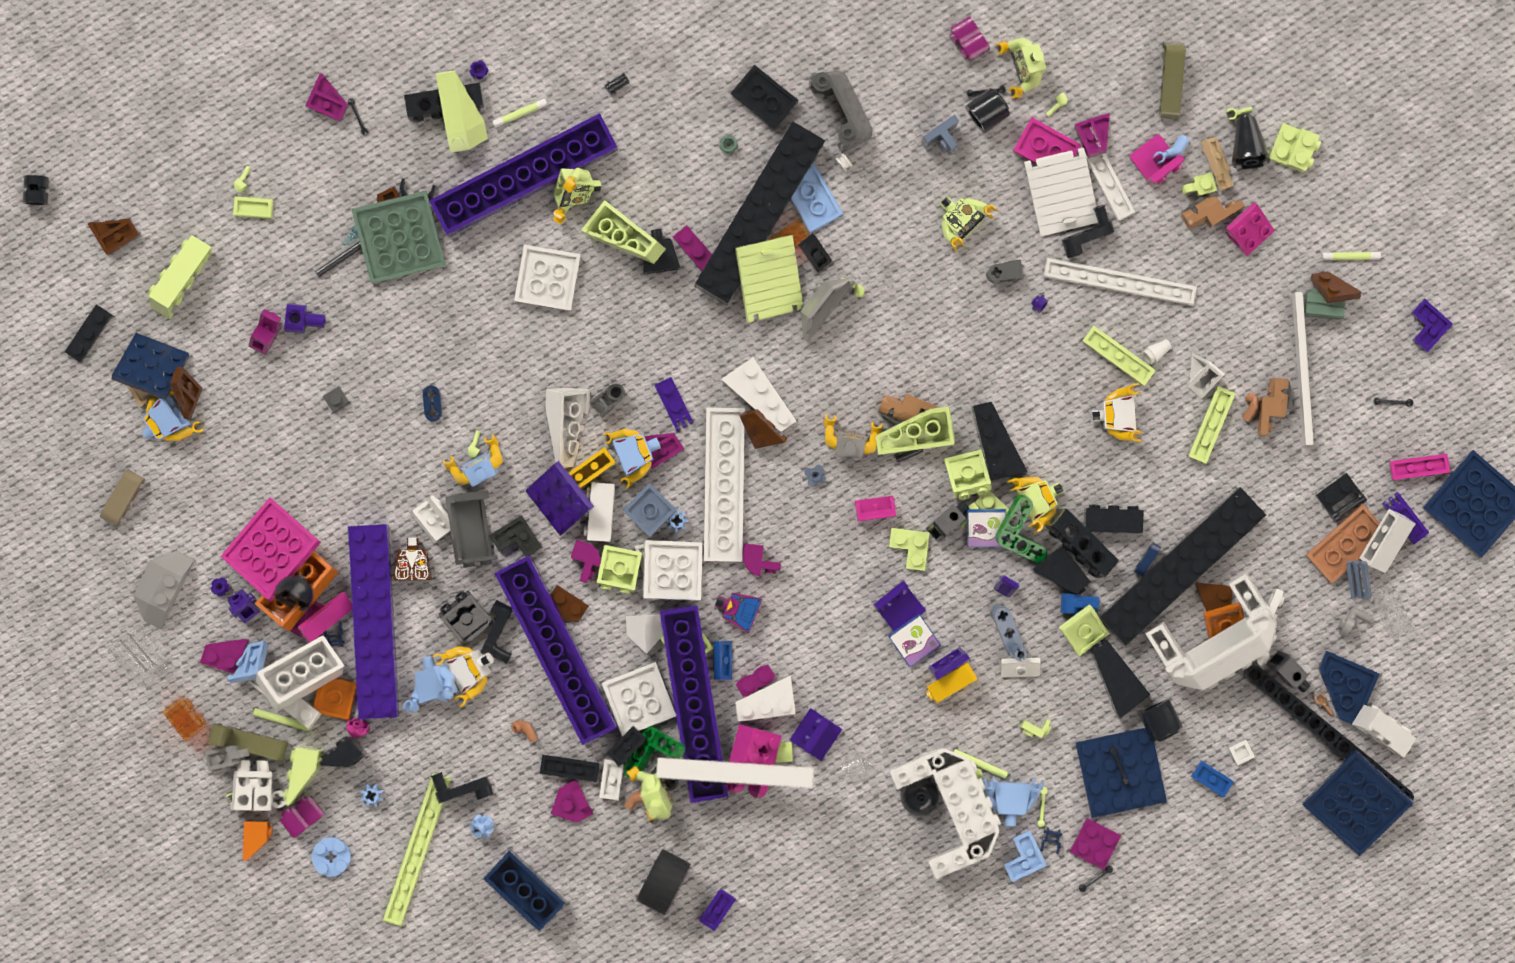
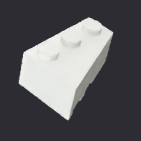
[736,675,796,722]
[1352,705,1416,758]

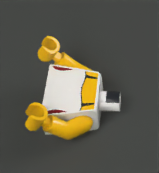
[1091,383,1144,443]
[432,646,494,707]

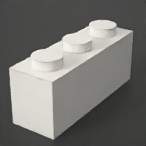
[584,482,615,542]
[1360,509,1415,573]

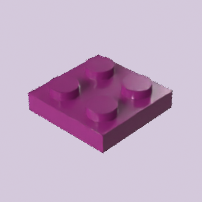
[1069,817,1121,870]

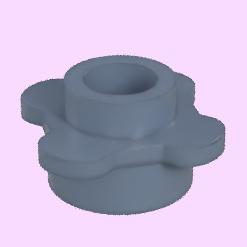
[804,465,826,486]

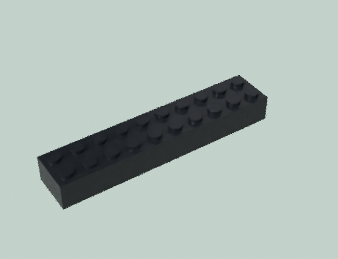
[694,121,825,306]
[1098,487,1267,646]

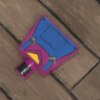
[715,592,762,633]

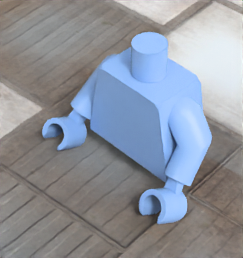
[403,655,458,712]
[983,776,1043,826]

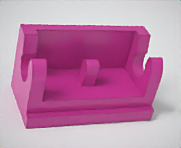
[855,496,896,522]

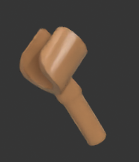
[1312,690,1334,716]

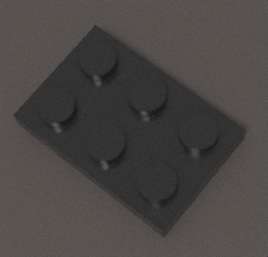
[730,64,799,131]

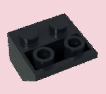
[319,736,368,768]

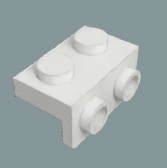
[411,495,450,543]

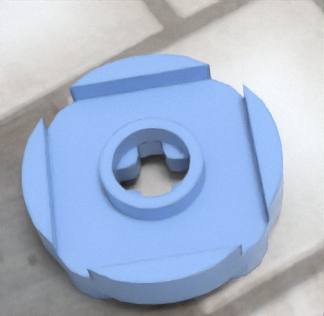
[312,837,351,876]

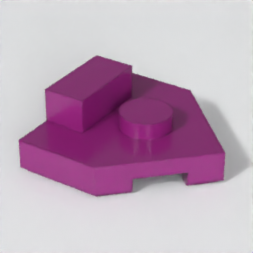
[550,779,594,823]

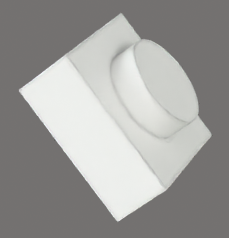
[1228,739,1255,765]

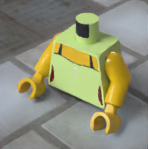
[1007,476,1064,534]

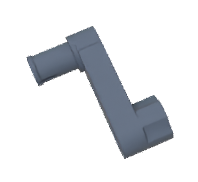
[990,604,1027,661]

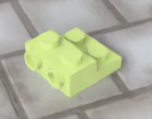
[1270,123,1321,173]
[944,450,991,500]
[597,545,642,594]

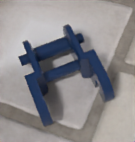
[324,622,345,647]
[1040,827,1062,855]

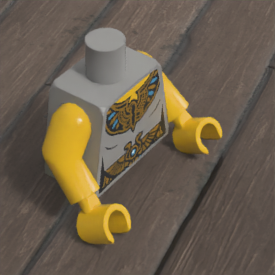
[823,414,883,458]

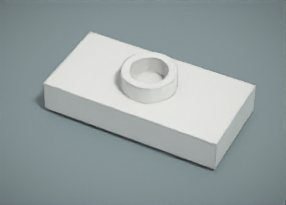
[1001,658,1041,677]

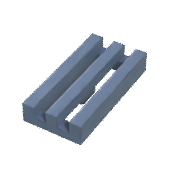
[1346,561,1372,599]

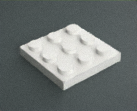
[514,245,581,311]
[643,540,702,601]
[602,662,676,736]

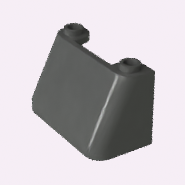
[809,71,873,153]

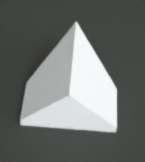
[1187,353,1224,398]
[626,614,663,654]

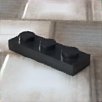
[65,304,113,363]
[539,754,600,782]

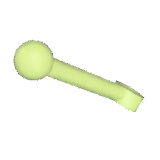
[1037,787,1048,827]

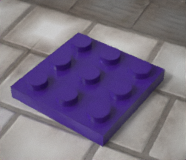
[525,461,594,536]

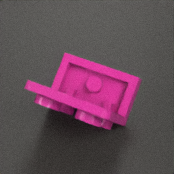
[1130,134,1184,186]

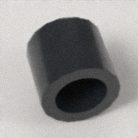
[965,88,1010,133]
[1138,699,1183,742]

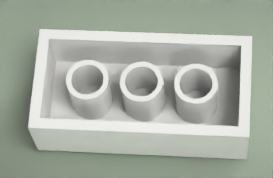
[256,636,344,712]

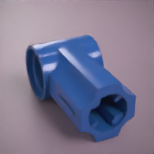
[1060,594,1099,614]

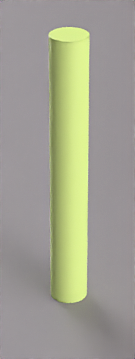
[253,708,309,731]
[954,749,1008,779]

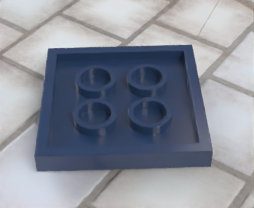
[111,333,189,400]

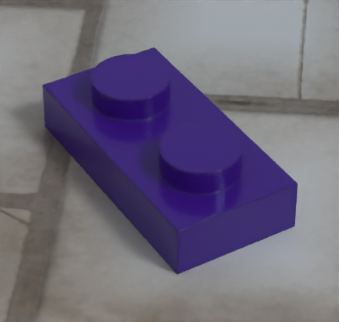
[699,888,736,931]

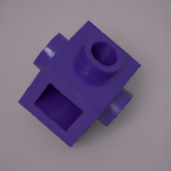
[227,589,260,624]

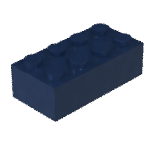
[483,849,567,932]

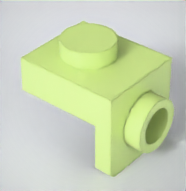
[1020,719,1052,738]

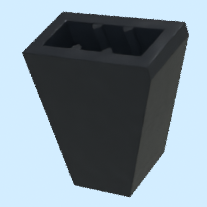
[1031,546,1091,594]

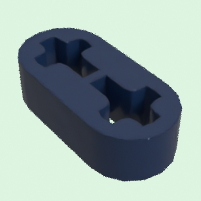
[423,385,442,422]
[1133,542,1161,577]

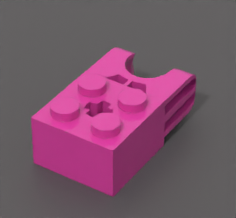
[726,724,782,798]

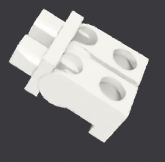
[230,760,272,811]

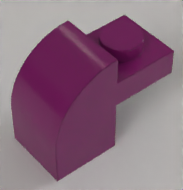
[248,309,282,355]
[570,539,601,583]
[743,543,781,576]

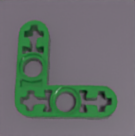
[995,494,1047,562]
[624,726,685,778]

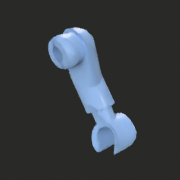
[1152,135,1189,165]

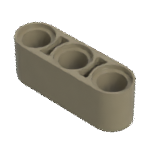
[100,469,145,527]

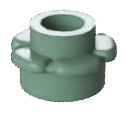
[719,135,738,154]

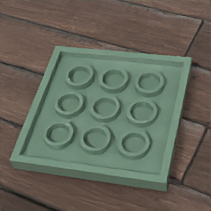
[351,190,446,284]

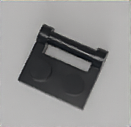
[1315,473,1367,523]

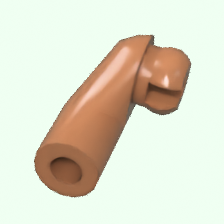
[1242,392,1259,422]
[511,720,538,742]
[624,790,643,811]

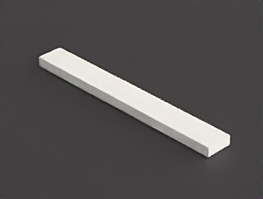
[1043,258,1197,306]
[1292,292,1313,446]
[657,758,814,788]

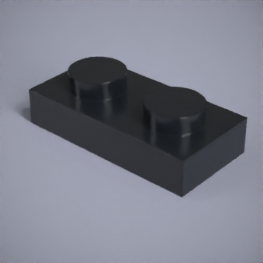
[798,233,832,272]
[606,725,647,767]

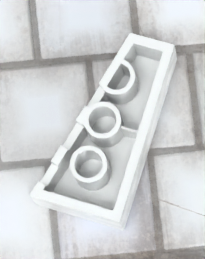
[721,358,796,433]

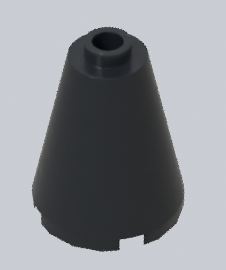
[1232,114,1270,170]

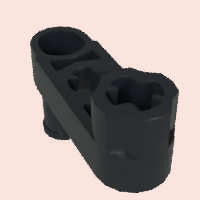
[1061,205,1115,258]
[480,600,513,664]
[431,772,494,804]

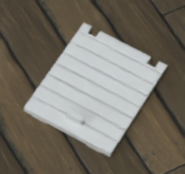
[1024,148,1098,236]

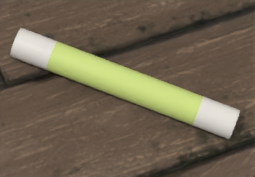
[493,99,548,128]
[1322,252,1381,260]

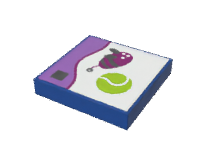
[967,509,1006,547]
[888,614,941,667]

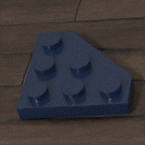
[1318,651,1380,725]

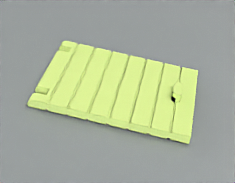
[735,235,803,323]

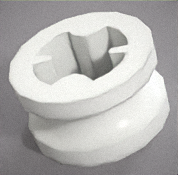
[835,153,853,172]
[271,790,286,808]

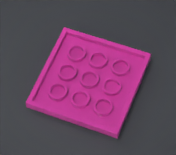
[220,498,321,602]

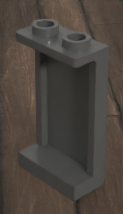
[445,490,498,568]

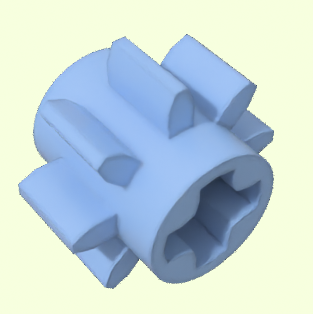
[666,509,689,533]
[360,784,384,807]
[470,814,494,839]

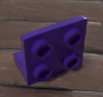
[873,580,926,631]

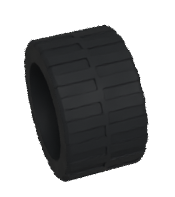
[636,849,691,915]

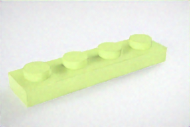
[1082,326,1156,386]
[1188,386,1236,464]

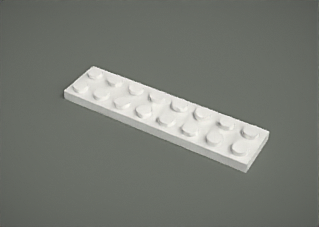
[704,408,745,562]

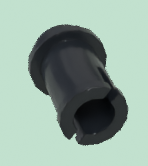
[604,73,630,95]

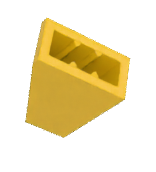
[925,662,978,703]

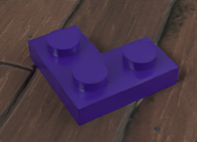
[1411,298,1453,353]

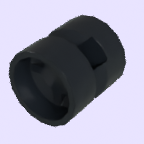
[23,175,49,205]

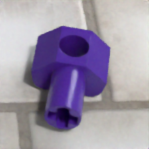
[284,303,326,334]

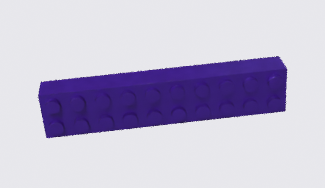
[429,113,618,237]
[348,524,400,720]
[494,555,618,745]
[659,604,729,803]

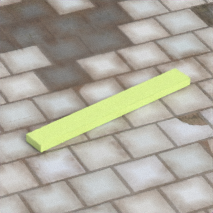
[383,773,451,926]

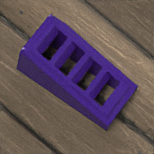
[994,575,1020,598]

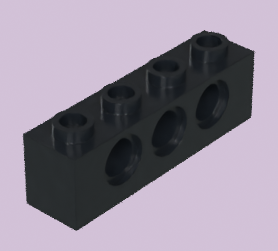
[404,83,485,123]
[1045,508,1119,578]

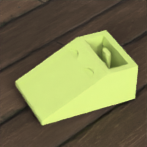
[284,746,324,806]

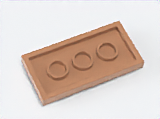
[1305,504,1380,584]

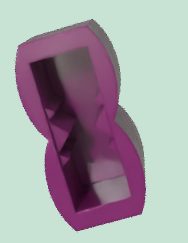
[949,16,990,62]
[736,665,776,697]
[280,795,325,839]

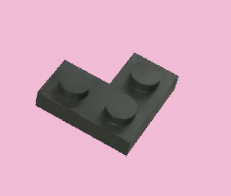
[489,515,542,557]

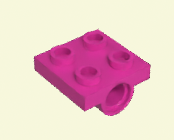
[1226,203,1275,256]

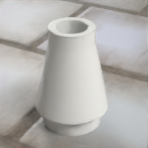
[1142,339,1172,364]

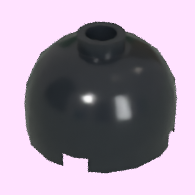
[273,574,314,611]
[900,778,939,816]

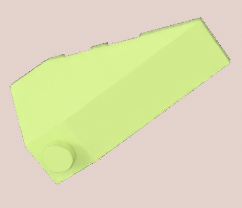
[876,406,955,455]

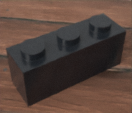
[1084,505,1144,534]

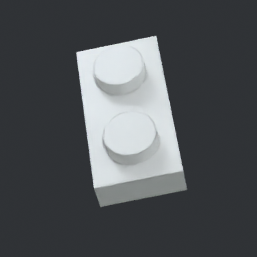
[599,759,624,800]

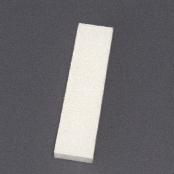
[1085,153,1136,222]

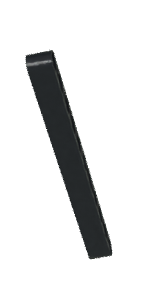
[1244,665,1414,800]

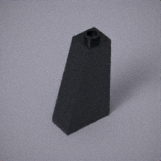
[1091,640,1150,719]

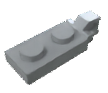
[205,746,249,771]

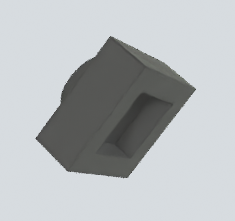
[323,386,350,413]

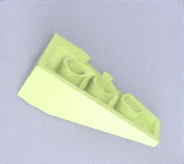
[436,70,488,153]

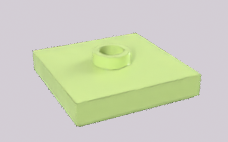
[1059,604,1110,657]

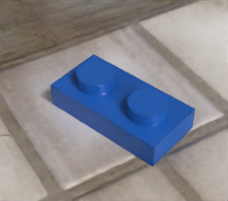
[713,641,732,680]
[1190,760,1234,798]

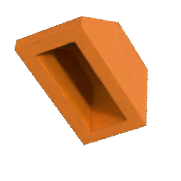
[243,821,273,861]

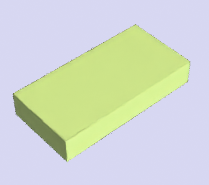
[233,196,273,219]

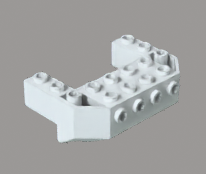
[1146,572,1277,690]
[889,747,1001,879]

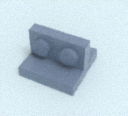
[921,115,959,155]
[623,483,677,537]

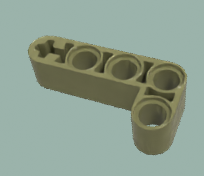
[1159,42,1186,119]
[207,723,289,761]

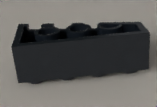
[971,401,1028,481]

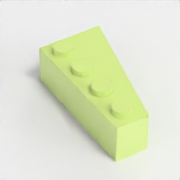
[581,200,666,264]
[148,235,212,319]

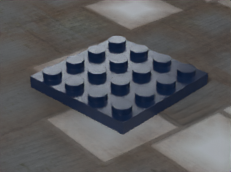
[1422,450,1515,558]
[1075,727,1167,818]
[1302,750,1414,856]

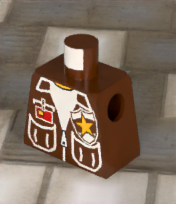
[393,538,432,581]

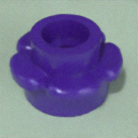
[469,61,488,79]
[1031,295,1048,313]
[211,578,230,597]

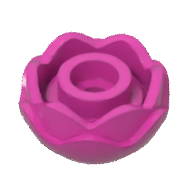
[346,718,370,738]

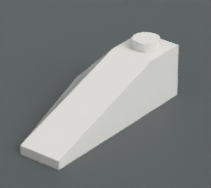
[546,388,590,468]

